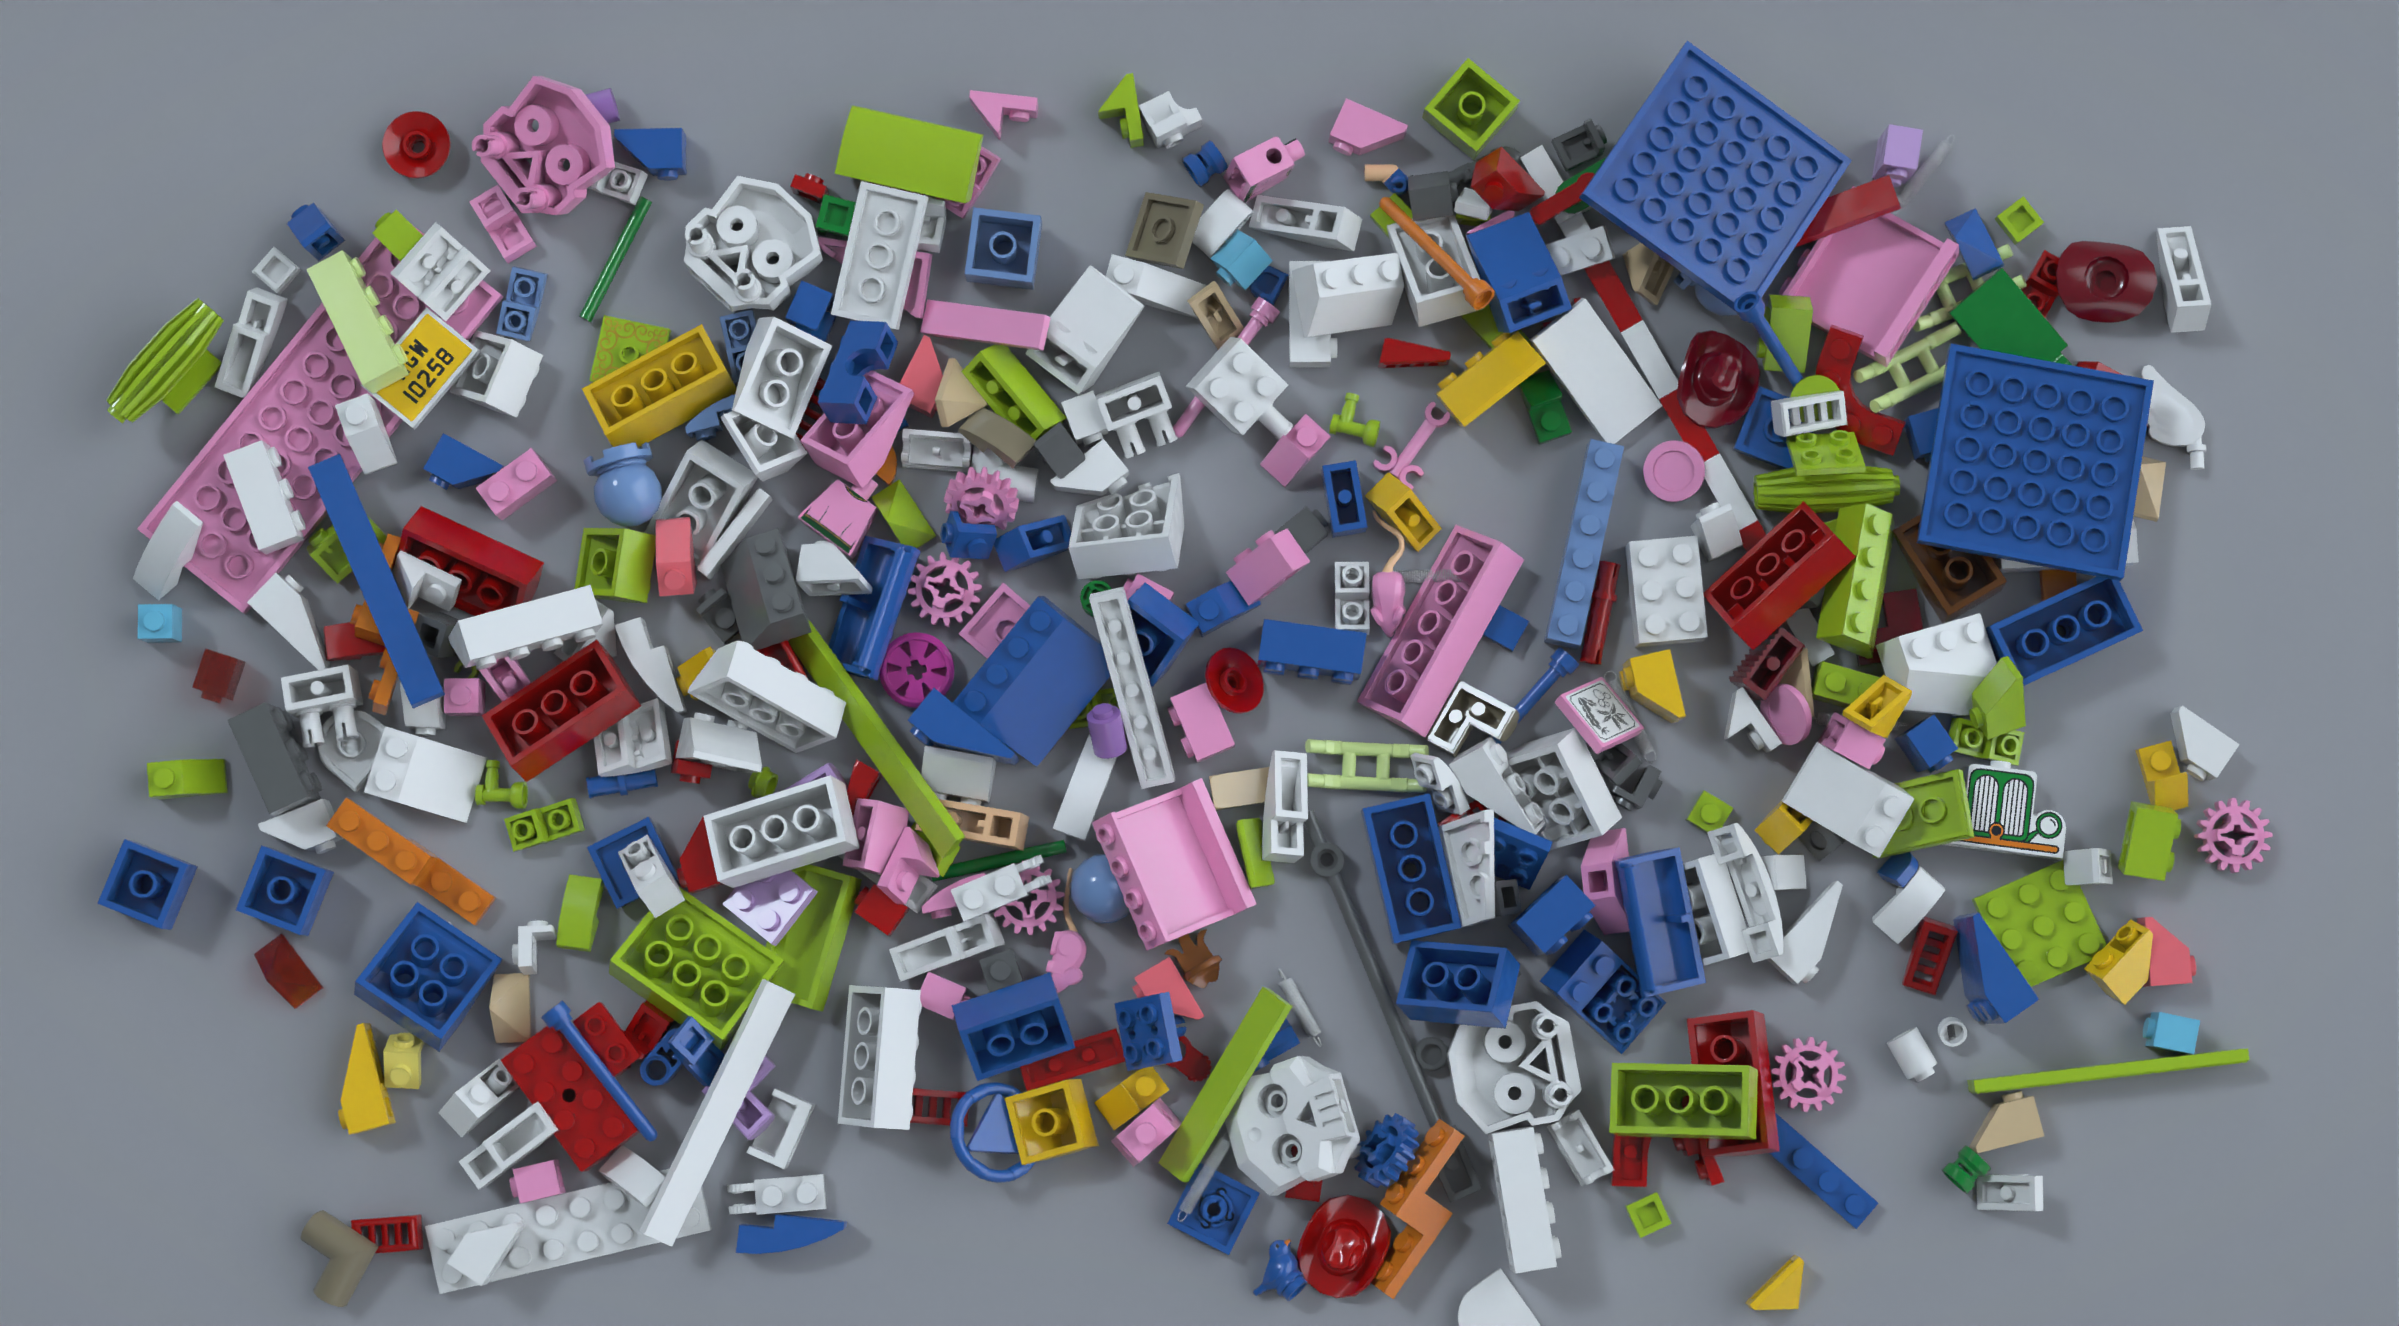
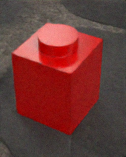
[854,884,910,937]

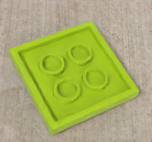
[1972,859,2107,987]

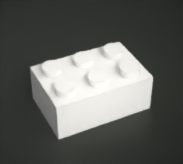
[1625,536,1708,647]

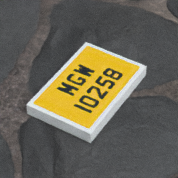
[361,307,481,430]

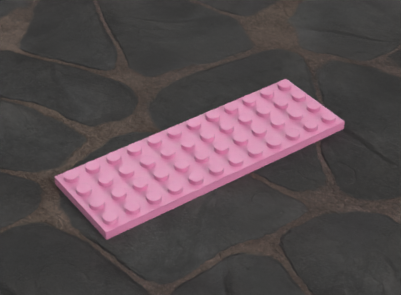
[137,225,503,614]

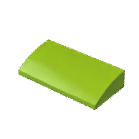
[835,105,984,203]
[765,864,862,1012]

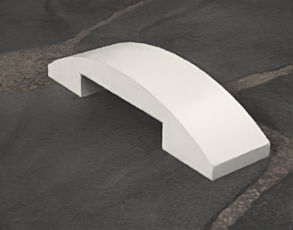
[1707,823,1783,963]

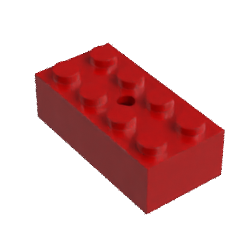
[1703,501,1856,650]
[482,639,641,782]
[500,1026,640,1172]

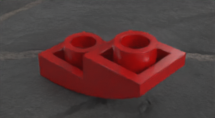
[2021,250,2059,317]
[323,622,386,661]
[1672,1137,1725,1186]

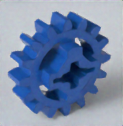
[1354,1113,1419,1188]

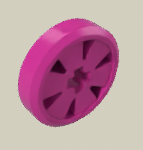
[879,632,955,708]

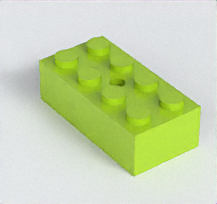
[1609,1063,1758,1140]

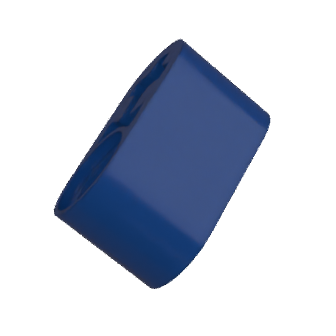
[640,1028,684,1086]

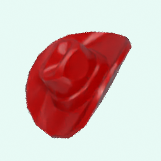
[1297,1194,1391,1298]

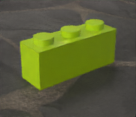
[961,344,1066,441]

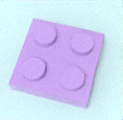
[723,870,818,946]

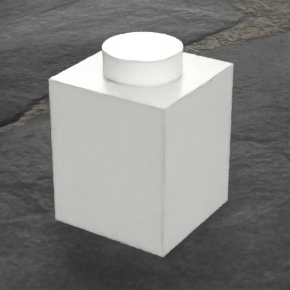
[1061,391,1108,447]

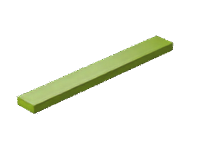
[788,620,965,858]
[1967,1048,2250,1094]

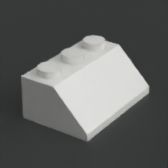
[1292,253,1404,338]
[1683,854,1749,966]

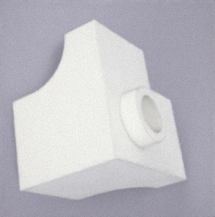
[1139,91,1202,149]

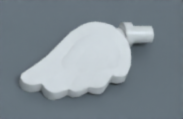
[2141,365,2206,470]

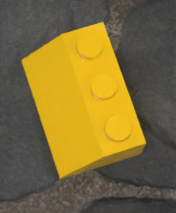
[1435,331,1546,427]

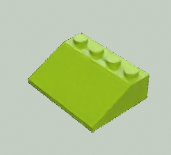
[609,887,784,1050]

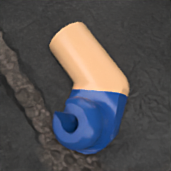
[1364,164,1408,195]

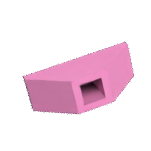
[1581,828,1629,935]

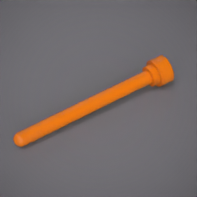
[1379,197,1495,310]

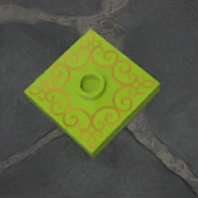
[589,315,672,383]

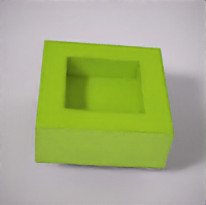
[1995,196,2044,245]
[1685,790,1733,834]
[1625,1192,1672,1238]

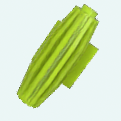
[106,298,224,424]
[1753,430,1900,513]

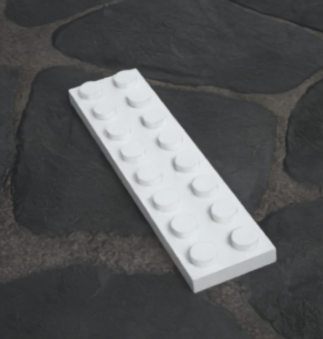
[425,1169,712,1294]

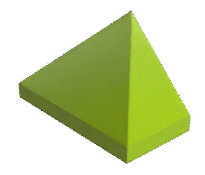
[871,479,937,549]

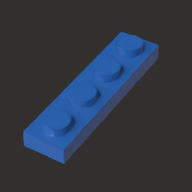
[1768,1113,1878,1229]

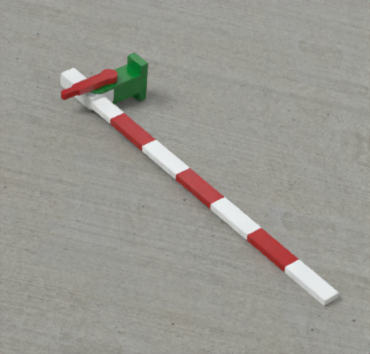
[1520,145,1835,667]

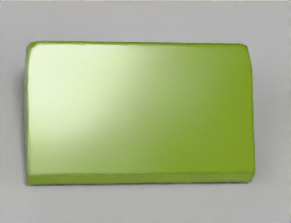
[1236,818,1275,889]

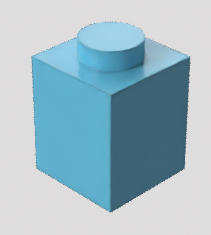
[1210,229,1273,290]
[138,604,182,643]
[2143,1012,2200,1054]

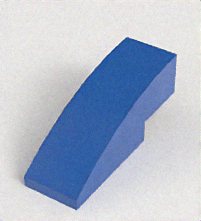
[736,1214,847,1254]

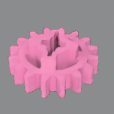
[944,467,1019,530]
[908,552,983,627]
[2194,798,2273,873]
[994,861,1065,936]
[1771,1037,1846,1112]

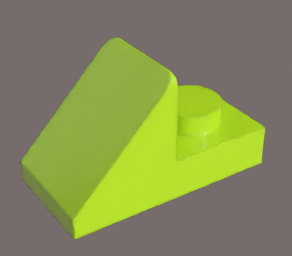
[1098,73,1144,148]

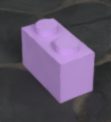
[1872,124,1923,187]

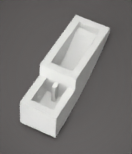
[215,287,288,398]
[133,501,203,600]
[614,617,688,715]
[1053,734,1118,842]
[1262,750,1308,863]
[889,912,1005,982]
[459,1101,558,1190]

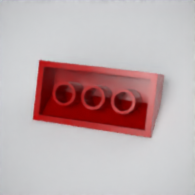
[393,506,544,616]
[1687,1010,1780,1157]

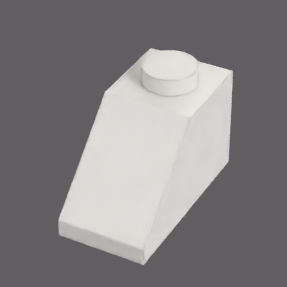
[335,394,398,475]
[1050,439,1129,496]
[796,541,872,596]
[400,683,446,736]
[2170,705,2240,781]
[258,799,344,854]
[446,1222,526,1286]

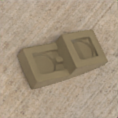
[958,408,1036,469]

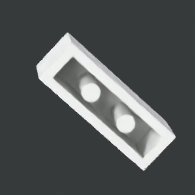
[1289,261,1337,368]
[223,440,306,554]

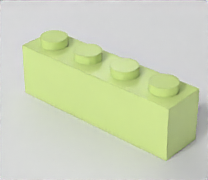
[306,250,409,394]

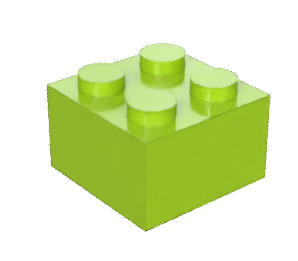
[1422,58,1520,160]

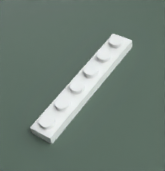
[1089,587,1176,789]

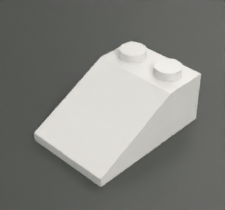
[1387,215,1484,327]
[732,317,832,439]
[644,440,758,566]
[675,712,762,773]
[364,726,487,823]
[1782,742,1915,858]

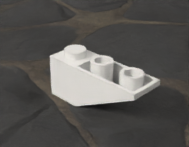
[1449,736,1545,835]

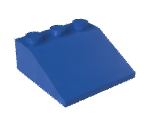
[908,688,1019,766]
[354,902,502,1052]
[1953,912,2040,1024]

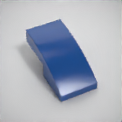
[668,1016,725,1087]

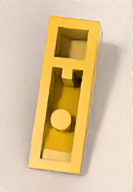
[338,1023,396,1135]

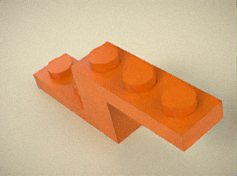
[350,533,419,716]
[326,797,497,926]
[1371,1119,1465,1299]

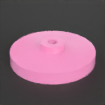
[1643,440,1705,502]
[1760,684,1812,745]

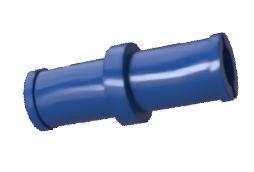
[586,769,658,799]

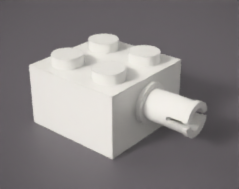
[1185,337,1293,440]

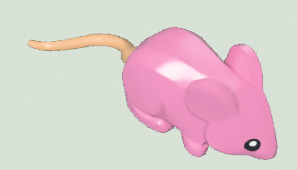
[1370,510,1406,637]
[1046,868,1087,993]

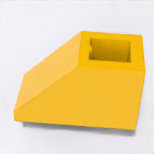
[2084,919,2153,1005]

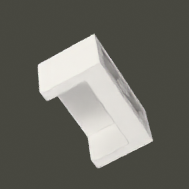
[746,1088,815,1169]

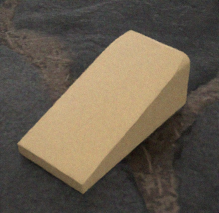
[1209,767,1269,811]

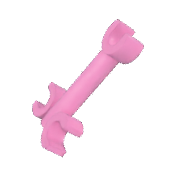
[1372,402,1450,490]

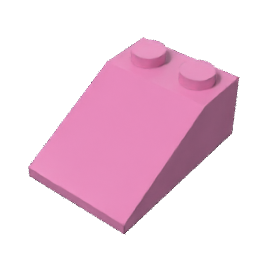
[800,370,914,489]

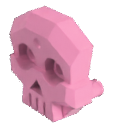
[472,76,615,215]

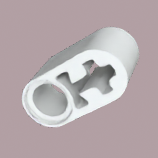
[1192,189,1254,258]

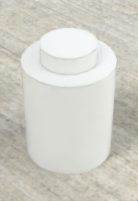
[1886,1027,1937,1082]

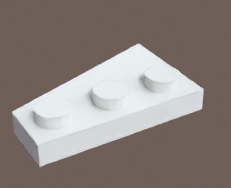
[1438,809,1495,927]

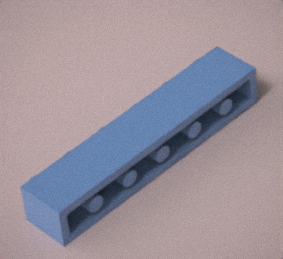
[1544,439,1624,649]

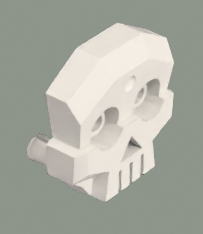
[684,176,823,314]
[1447,1001,1582,1134]
[1225,1056,1361,1196]

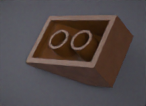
[1892,514,2007,624]

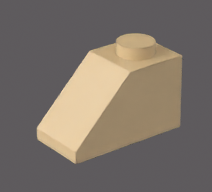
[1969,1091,2044,1153]

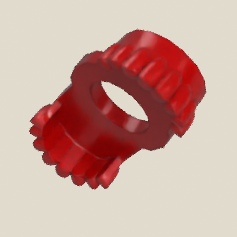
[1166,1036,1212,1082]

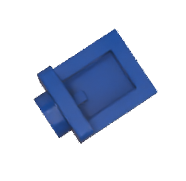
[940,511,997,559]

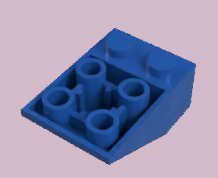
[1466,212,1572,333]
[1540,929,1666,1054]

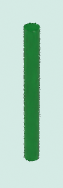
[579,196,652,322]
[932,840,1067,882]

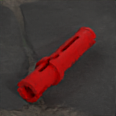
[1579,561,1621,665]

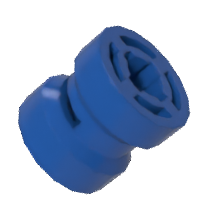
[1182,140,1228,187]

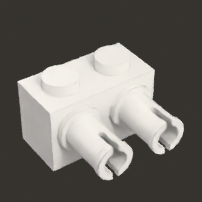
[1096,372,1178,458]
[281,664,363,748]

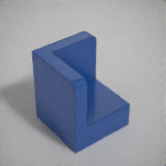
[785,280,834,331]

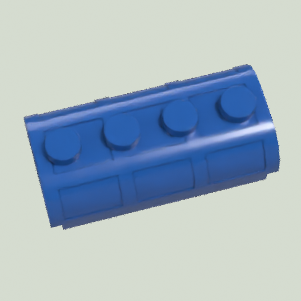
[828,536,921,681]
[1615,847,1706,998]

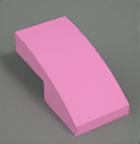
[469,184,537,264]

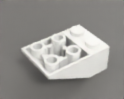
[1025,265,1144,394]

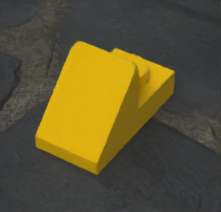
[2135,740,2188,810]
[1094,1066,1170,1130]

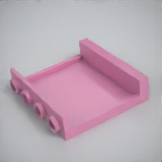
[1779,186,1959,367]
[1092,778,1257,951]

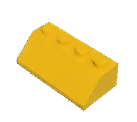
[582,324,737,448]

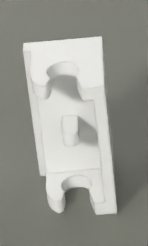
[901,429,973,473]
[1546,1109,1614,1186]

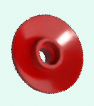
[382,111,451,178]
[1205,647,1264,714]

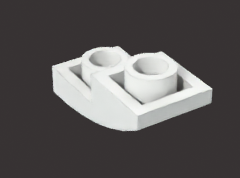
[588,162,648,205]
[1335,562,1370,635]
[1410,753,1470,815]
[1872,866,1945,944]
[598,1145,665,1207]

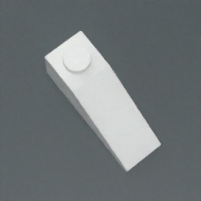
[1249,195,1362,251]
[2156,226,2212,333]
[1106,254,1207,319]
[247,573,332,670]
[1766,880,1843,985]

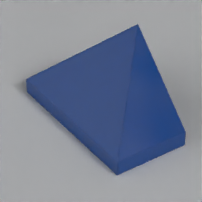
[1945,208,2004,281]

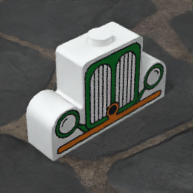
[1942,760,2066,860]

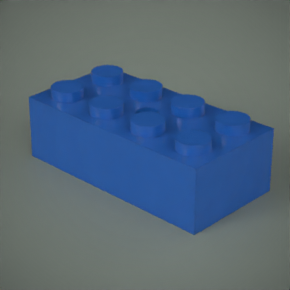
[1985,576,2143,686]
[1361,793,1462,945]

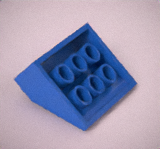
[953,596,1110,767]

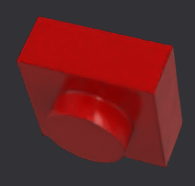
[790,173,829,204]

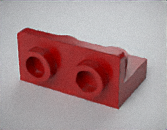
[572,1002,640,1077]

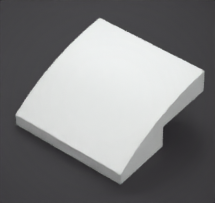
[390,222,491,321]
[594,698,672,777]

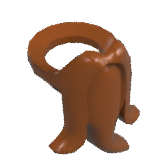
[1164,929,1222,989]

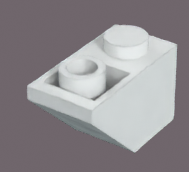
[1690,502,1743,563]
[618,834,685,918]
[438,1059,519,1138]

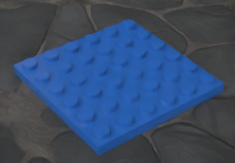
[1579,40,1852,311]
[1916,343,2154,581]

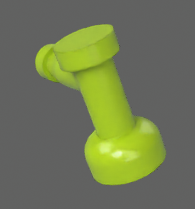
[1329,392,1381,448]
[475,760,528,809]

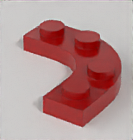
[1815,325,1906,456]
[1611,1096,1689,1187]

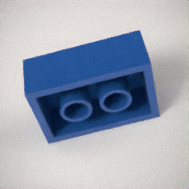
[1257,619,1367,685]
[1508,875,1596,956]
[1396,940,1520,1029]
[952,972,1076,1081]

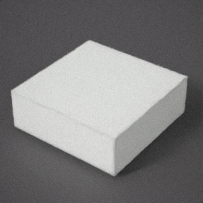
[1454,188,1493,220]
[252,247,302,295]

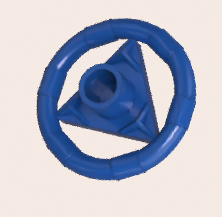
[950,1082,1036,1183]

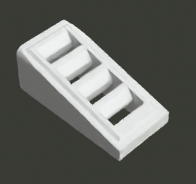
[1771,391,1848,437]

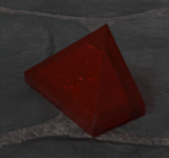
[254,933,324,1009]

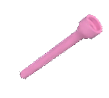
[1173,297,1280,438]

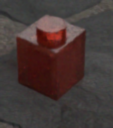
[192,648,246,704]

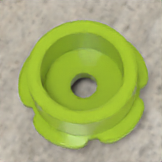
[748,766,778,798]

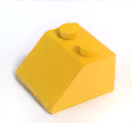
[1619,649,1686,723]
[1005,1079,1099,1165]

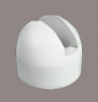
[1937,1017,1967,1047]

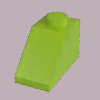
[1969,656,2026,739]
[147,759,228,800]

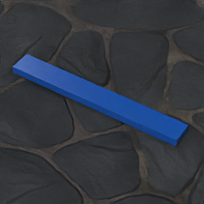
[308,454,445,709]

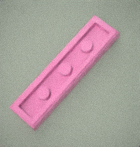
[920,299,1051,351]

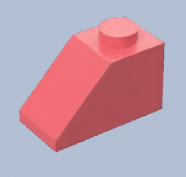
[899,335,943,418]
[656,517,697,596]
[2137,917,2196,987]
[1132,957,1205,1020]

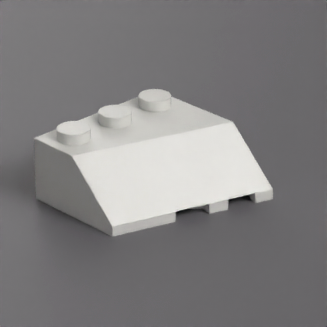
[1068,473,1185,580]
[1876,613,1997,717]
[1506,728,1622,850]

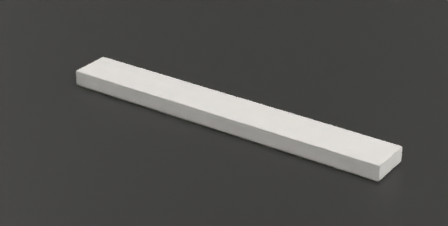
[639,979,795,1246]

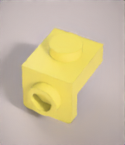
[383,1032,424,1089]

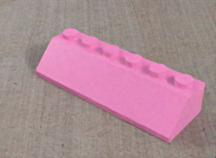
[1357,525,1524,738]

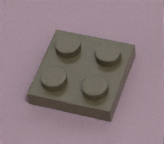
[1125,192,1204,269]

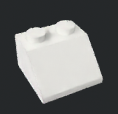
[450,331,543,418]
[720,411,807,481]
[921,746,996,806]

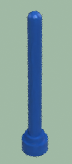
[1734,291,1803,388]
[1488,647,1580,744]
[541,1000,658,1141]

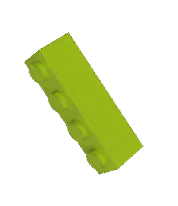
[1816,503,1895,658]

